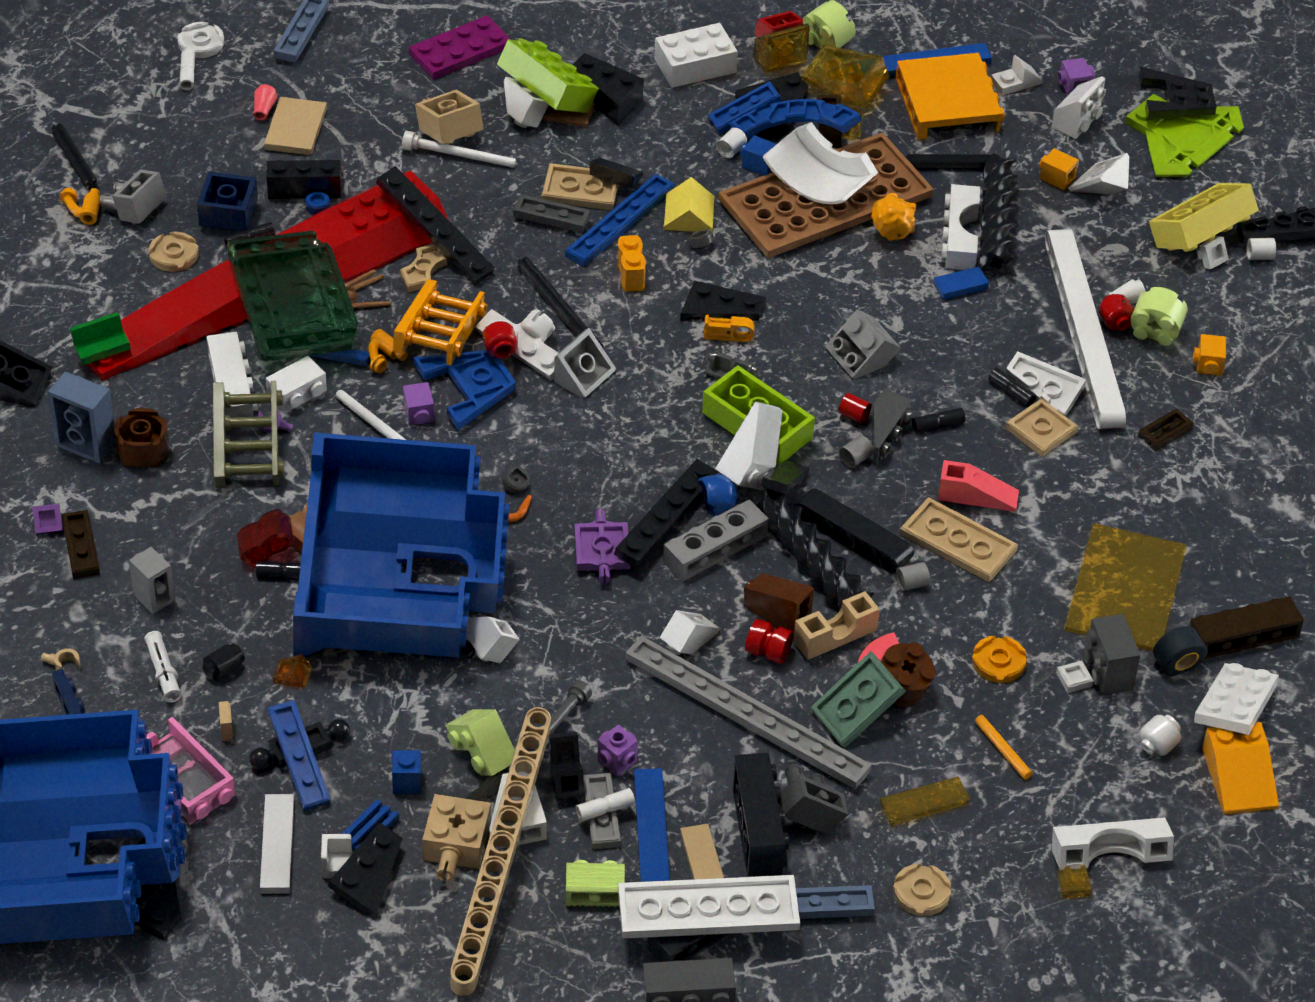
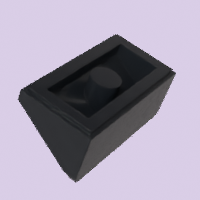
[590,158,644,189]

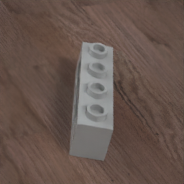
[663,499,769,582]

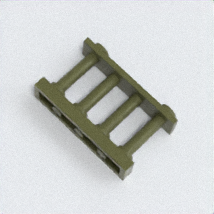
[213,381,284,488]

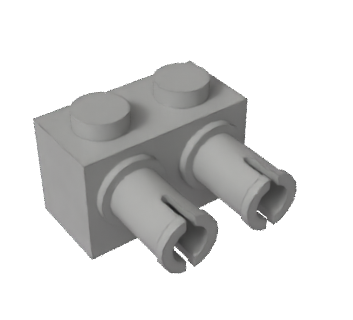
[99,169,167,224]

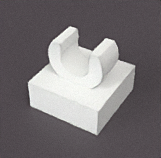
[1196,236,1229,269]

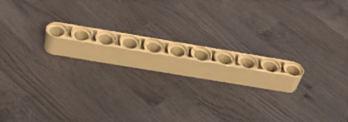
[450,707,551,996]

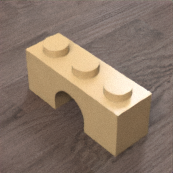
[794,591,880,660]

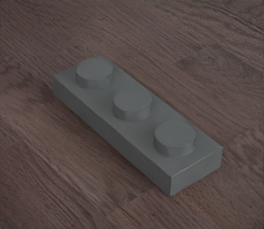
[513,194,591,233]

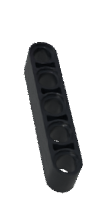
[795,488,914,574]

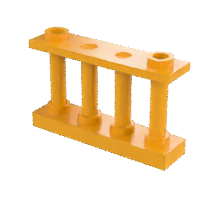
[393,279,487,366]

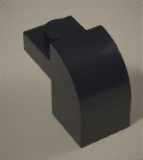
[549,732,585,799]

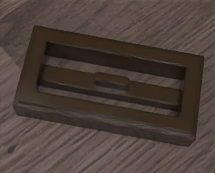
[1138,408,1194,451]

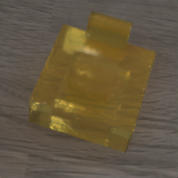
[1057,865,1092,898]

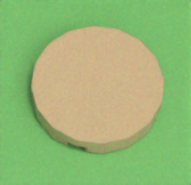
[149,232,199,272]
[893,864,951,916]

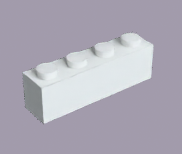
[207,332,258,418]

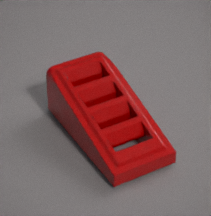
[755,11,804,44]

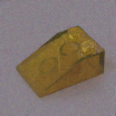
[801,45,890,109]

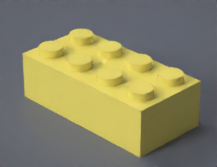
[1149,183,1259,252]

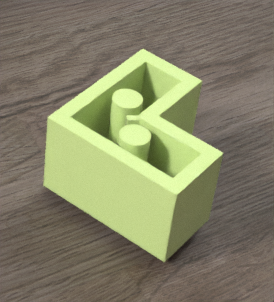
[445,709,515,776]

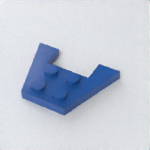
[413,350,516,430]

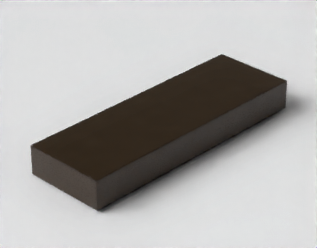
[61,510,100,579]

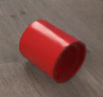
[838,393,872,424]

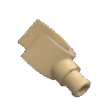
[41,649,80,670]

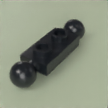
[249,719,350,770]

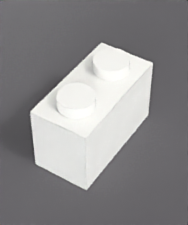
[266,356,327,413]

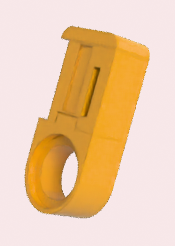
[704,315,755,342]

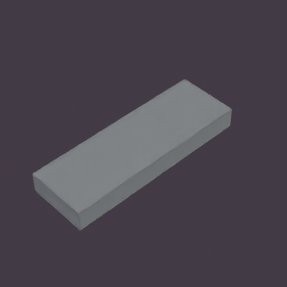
[583,773,621,849]

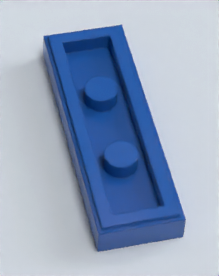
[708,81,782,134]

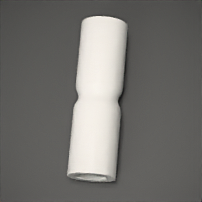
[180,49,195,91]
[576,788,635,822]

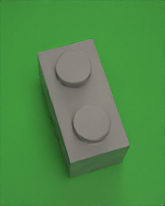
[129,547,175,614]

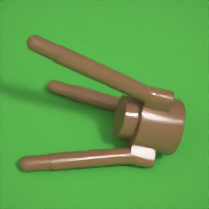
[333,269,391,311]

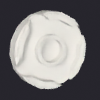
[177,22,225,58]

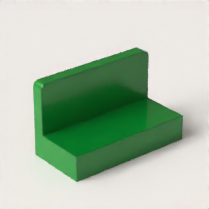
[70,312,131,366]

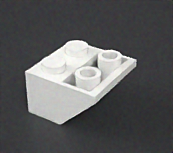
[1052,76,1106,139]

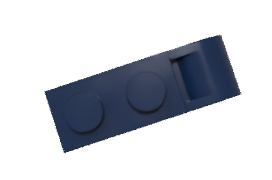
[52,669,86,715]

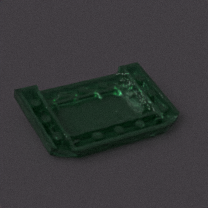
[227,230,358,362]

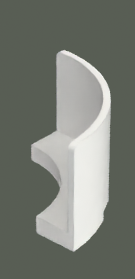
[763,122,878,205]

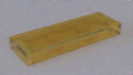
[880,777,970,826]

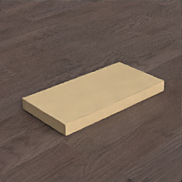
[899,497,1018,582]

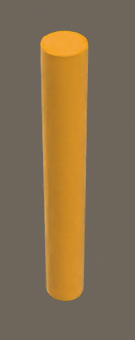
[975,715,1033,780]

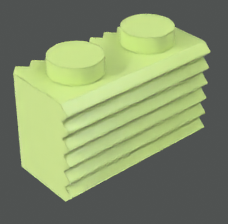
[566,860,625,907]

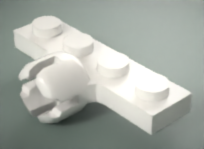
[475,309,558,381]

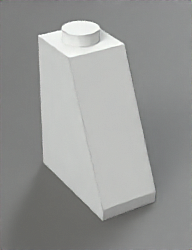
[489,772,547,850]

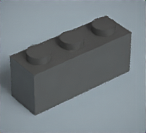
[642,958,736,1002]

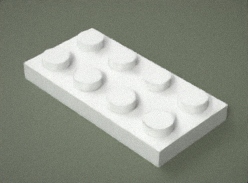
[1194,663,1279,735]

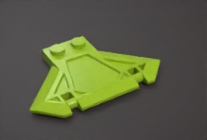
[1125,94,1244,177]

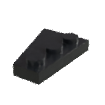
[680,280,766,321]
[328,822,403,920]

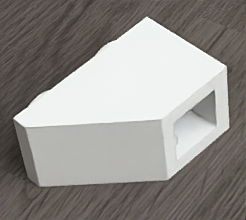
[466,617,520,663]

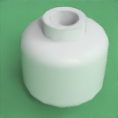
[1140,715,1182,756]

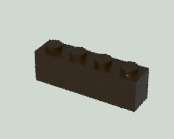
[1189,596,1304,659]

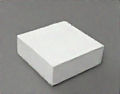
[1056,661,1094,693]

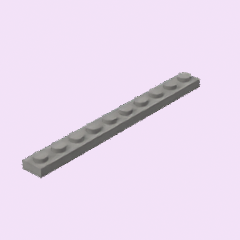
[625,635,872,790]

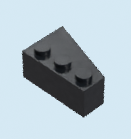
[573,53,644,126]

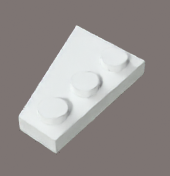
[1006,351,1086,417]

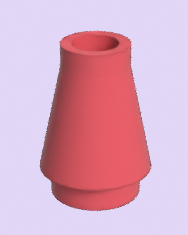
[253,84,277,121]

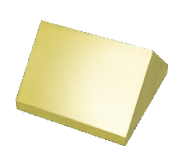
[664,177,715,233]

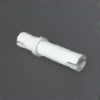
[144,631,182,703]

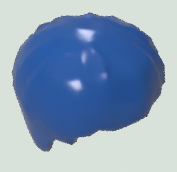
[697,474,738,517]

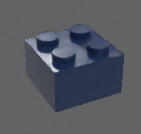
[197,172,258,231]

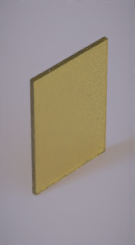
[1064,523,1187,651]

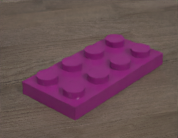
[409,15,511,80]

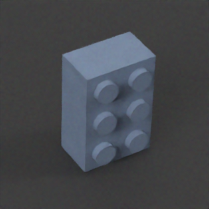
[48,372,116,463]

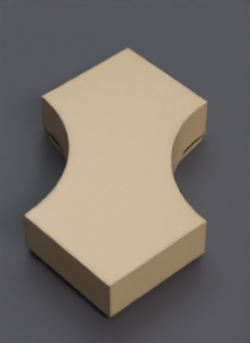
[400,244,447,292]

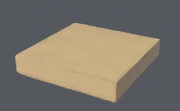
[1005,399,1079,457]

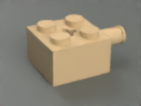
[415,90,484,144]
[422,794,491,882]

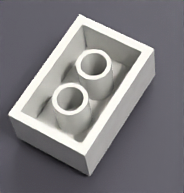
[654,23,738,88]

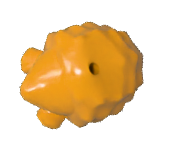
[871,193,916,241]

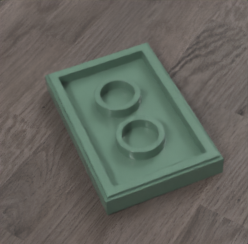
[810,651,906,748]

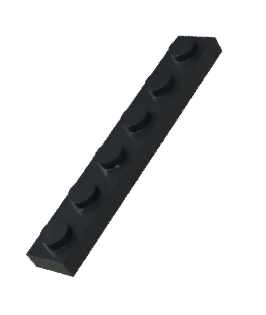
[376,166,495,285]
[614,459,719,568]

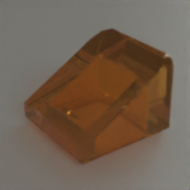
[272,654,312,687]

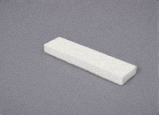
[260,794,294,894]

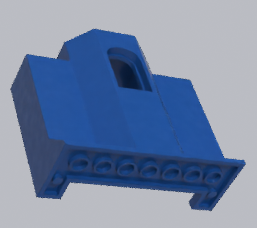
[293,433,510,660]
[0,710,187,944]

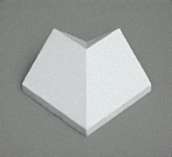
[1068,153,1129,194]

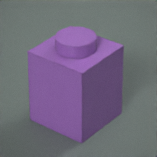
[403,382,434,425]

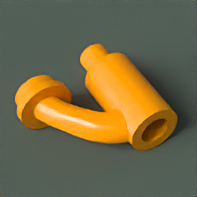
[59,188,101,225]
[368,329,408,373]

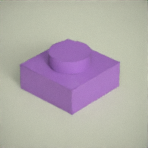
[32,503,63,533]

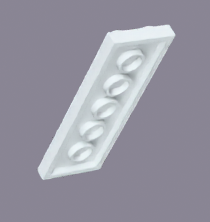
[618,875,800,939]

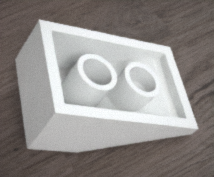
[715,401,783,490]

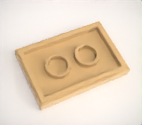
[264,97,327,156]
[541,163,619,210]

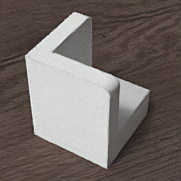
[321,834,352,878]

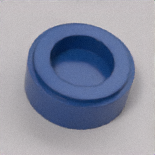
[305,192,330,214]

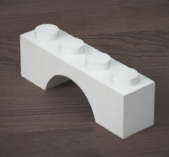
[941,184,980,270]
[1052,818,1174,870]

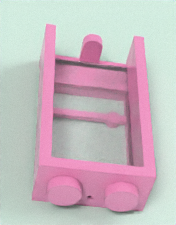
[147,717,235,825]

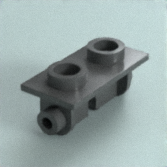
[704,350,761,378]

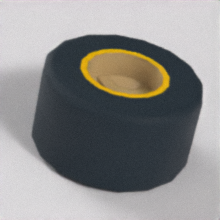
[1153,626,1208,677]

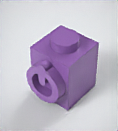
[1057,58,1095,96]

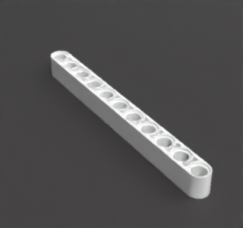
[1045,229,1126,429]

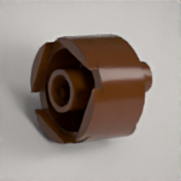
[114,408,169,467]
[880,642,936,708]

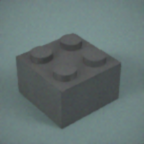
[1083,614,1141,695]

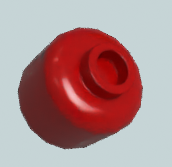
[1099,294,1134,331]
[482,321,518,359]

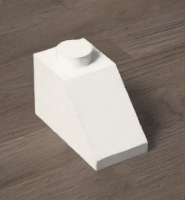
[504,77,549,128]
[660,610,721,655]

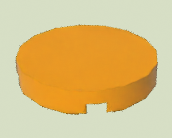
[972,635,1027,683]

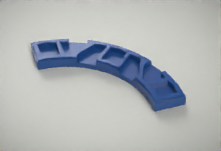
[729,99,862,139]

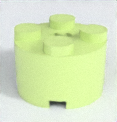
[803,0,856,56]
[1131,287,1188,346]

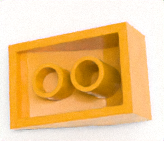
[1202,722,1279,815]

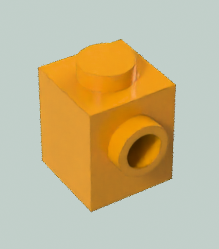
[1039,148,1079,190]
[1193,334,1226,376]

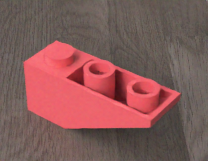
[938,460,1019,512]

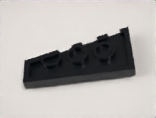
[1236,206,1315,244]

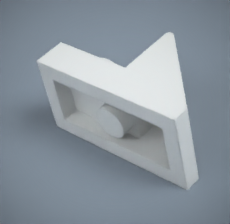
[991,55,1043,96]

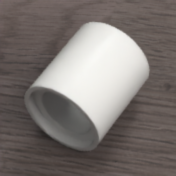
[716,128,747,159]
[1247,238,1276,260]

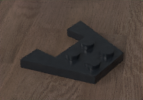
[1139,67,1217,119]

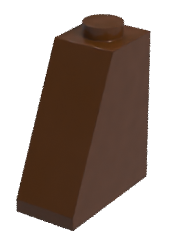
[743,573,814,639]

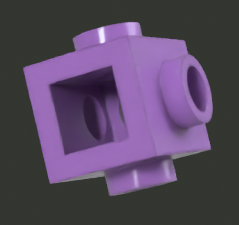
[597,725,638,777]

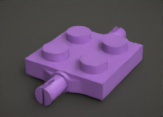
[574,508,631,584]

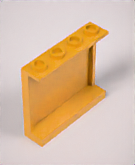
[896,53,1005,140]

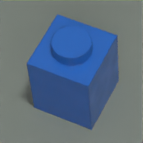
[740,135,776,175]
[392,750,422,794]

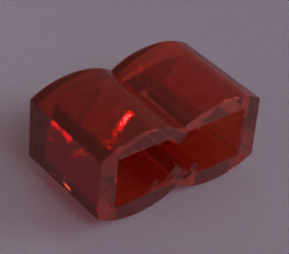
[237,509,294,567]

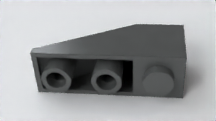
[871,388,914,466]

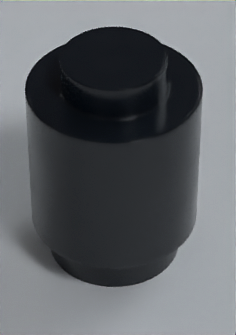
[202,643,245,681]

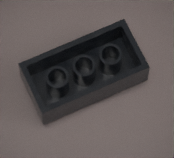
[732,753,789,877]

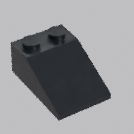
[0,340,53,407]

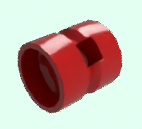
[745,618,794,664]

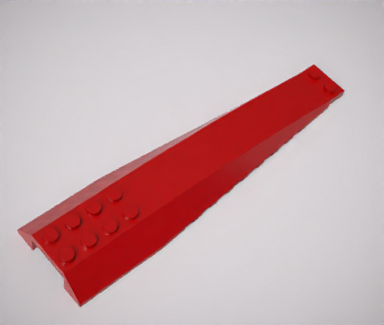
[87,170,449,381]

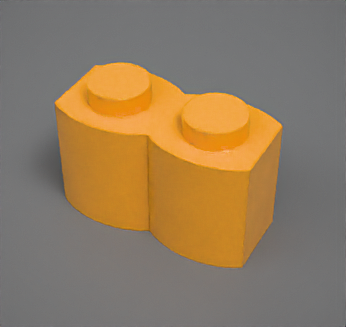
[617,235,646,292]

